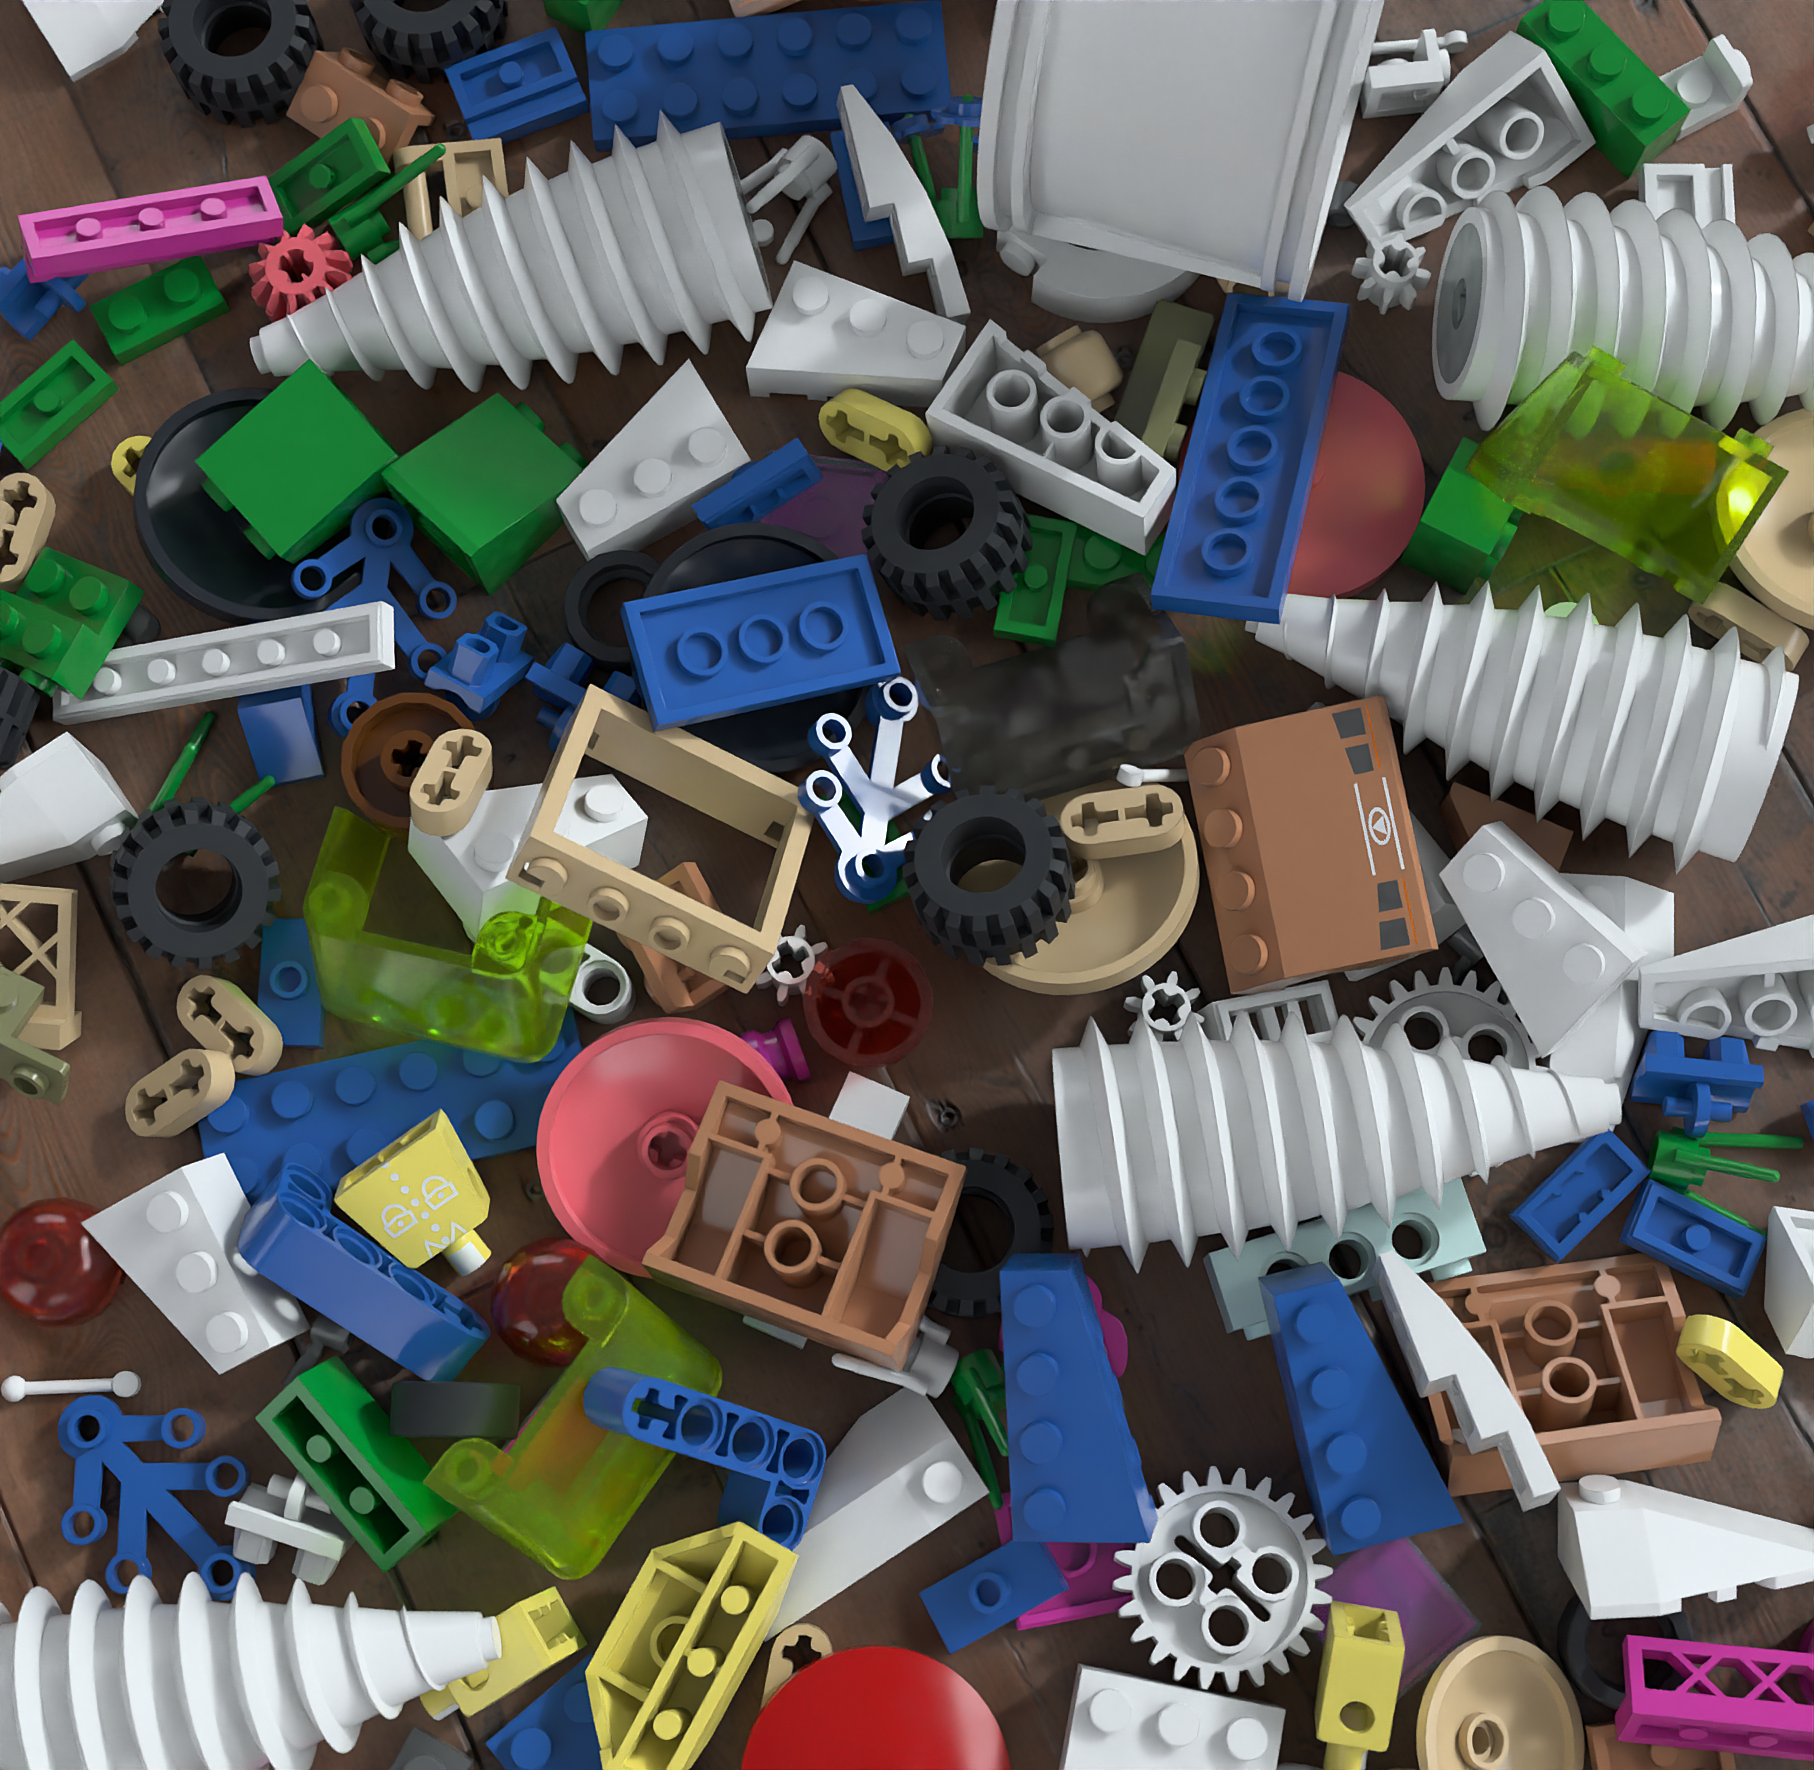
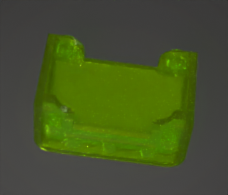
[1465,345,1790,605]
[423,1254,723,1580]

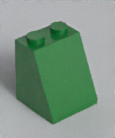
[195,358,402,564]
[380,393,589,596]

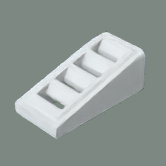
[1197,980,1339,1044]

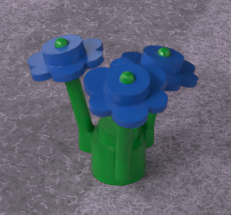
[892,94,984,238]

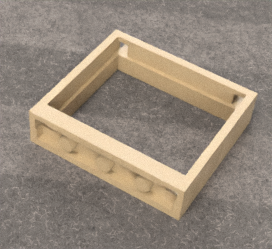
[505,684,820,994]

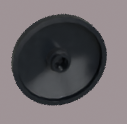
[133,388,389,626]
[629,523,874,775]

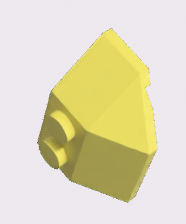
[585,1521,799,1770]

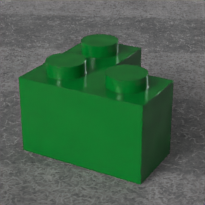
[1399,437,1532,595]

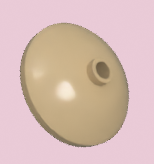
[1416,1636,1585,1770]

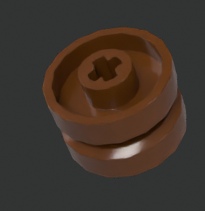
[340,693,494,847]

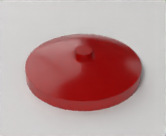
[740,1644,1011,1770]

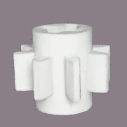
[1351,233,1431,315]
[756,925,831,1007]
[1123,971,1205,1042]

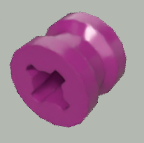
[741,1017,811,1082]

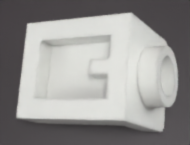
[1359,29,1450,119]
[1659,34,1753,141]

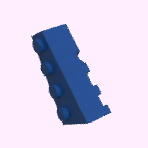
[1000,1253,1158,1543]
[1258,1262,1464,1556]

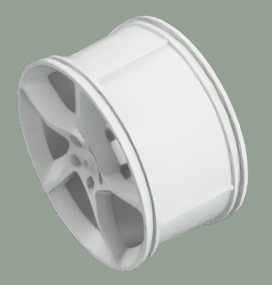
[977,0,1385,302]

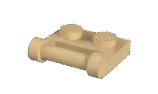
[393,138,509,241]

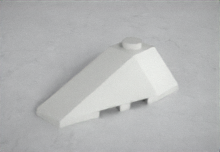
[1542,873,1674,1143]

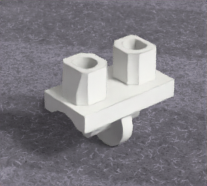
[224,1472,356,1585]

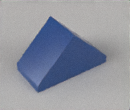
[237,684,326,788]

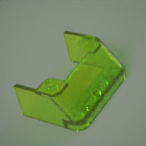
[303,807,593,1063]

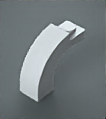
[996,225,1201,323]

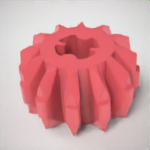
[248,224,353,323]

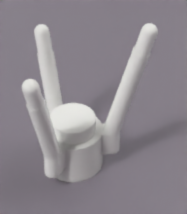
[740,135,837,265]
[832,1314,959,1398]

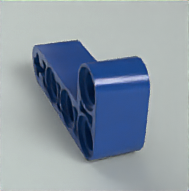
[237,1162,491,1382]
[583,1366,826,1551]

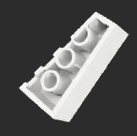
[925,319,1176,556]

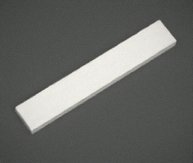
[53,601,395,725]

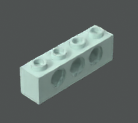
[1203,1177,1487,1341]

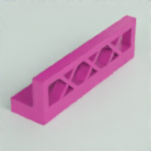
[18,176,284,284]
[1615,1635,1814,1761]

